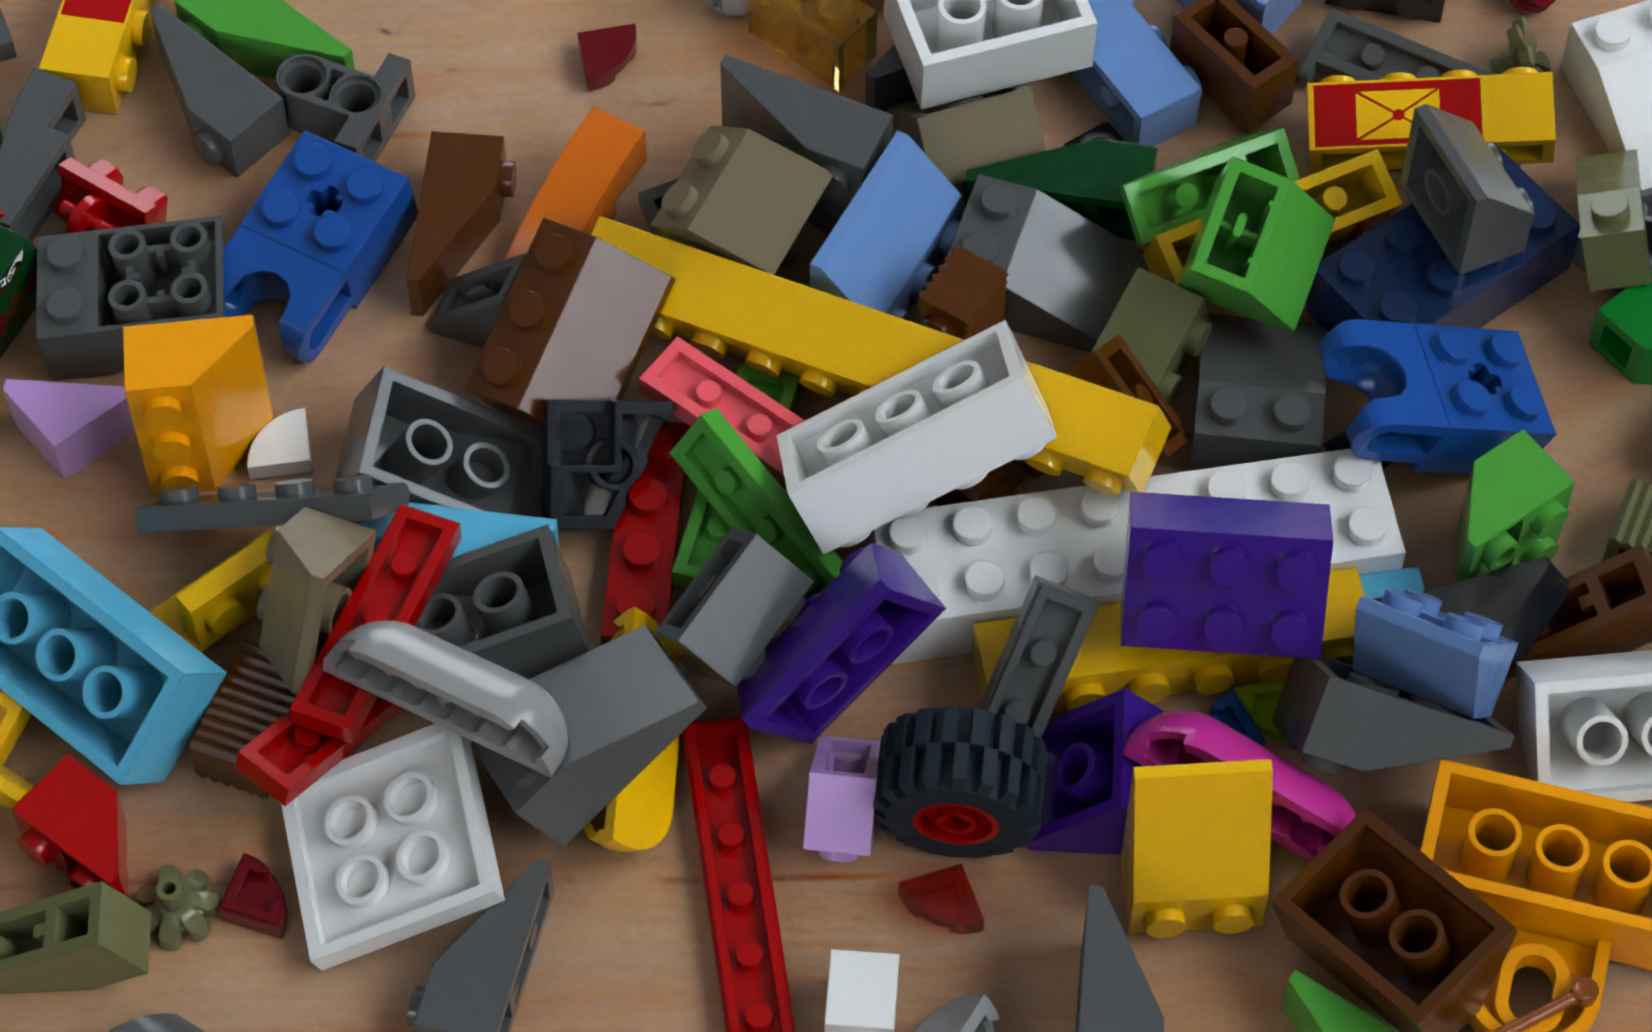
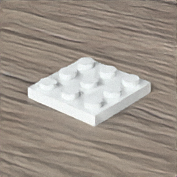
[281,723,505,971]

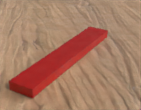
[682,716,796,1032]

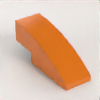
[505,106,647,260]

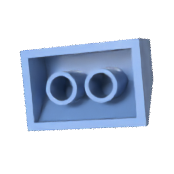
[810,130,962,321]

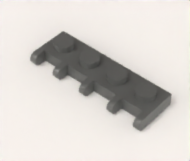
[1296,7,1521,167]
[136,475,410,533]

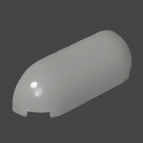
[323,620,568,778]

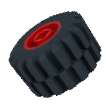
[873,706,1048,858]

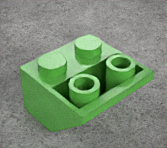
[1178,156,1336,334]
[1452,429,1575,583]

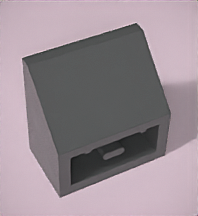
[655,527,814,687]

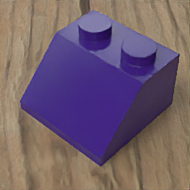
[1025,688,1165,855]

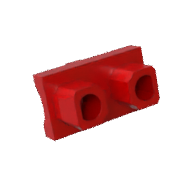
[54,157,168,234]

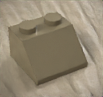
[888,84,1046,192]
[650,126,833,275]
[257,507,377,694]

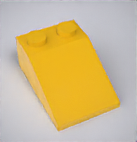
[1120,759,1273,938]

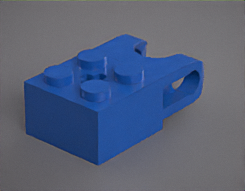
[224,130,418,362]
[1317,319,1556,474]

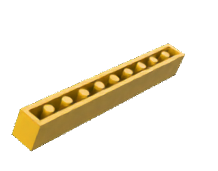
[591,216,1172,497]

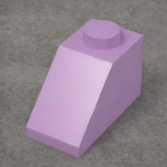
[803,735,881,862]

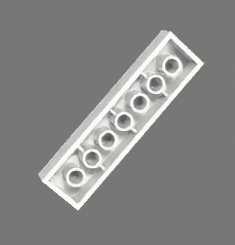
[871,448,1406,665]

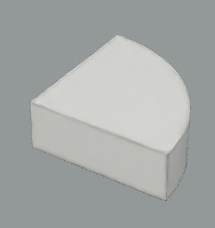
[247,408,313,480]

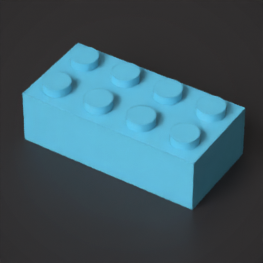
[0,527,227,785]

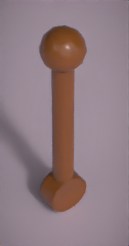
[1477,977,1599,1032]

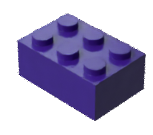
[1121,492,1334,659]

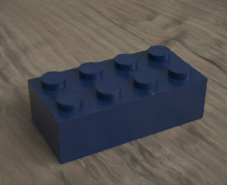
[1305,146,1580,332]

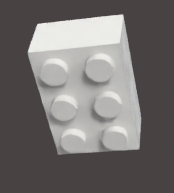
[883,0,1098,110]

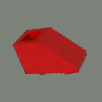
[12,754,128,897]

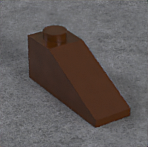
[406,131,517,316]
[1505,545,1652,679]

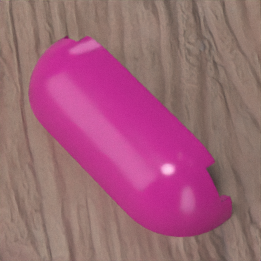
[1123,710,1356,862]

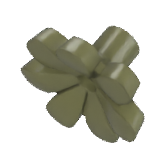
[1489,15,1551,74]
[136,865,222,951]

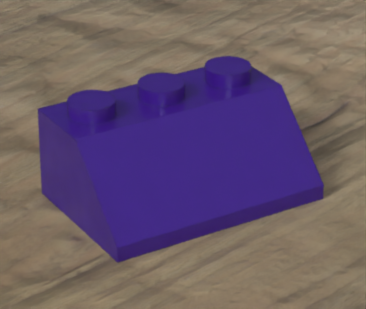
[737,542,946,744]

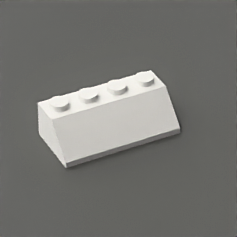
[776,320,1057,554]
[1516,650,1652,802]

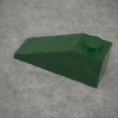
[964,139,1158,240]

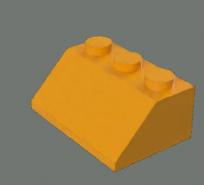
[123,315,275,496]

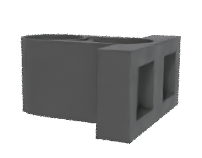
[276,53,415,162]

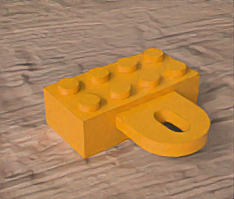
[1419,759,1652,1032]

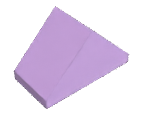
[3,379,136,480]

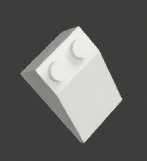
[1560,0,1652,190]

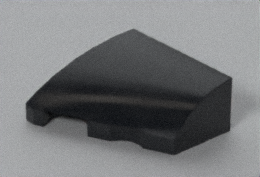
[542,399,673,529]

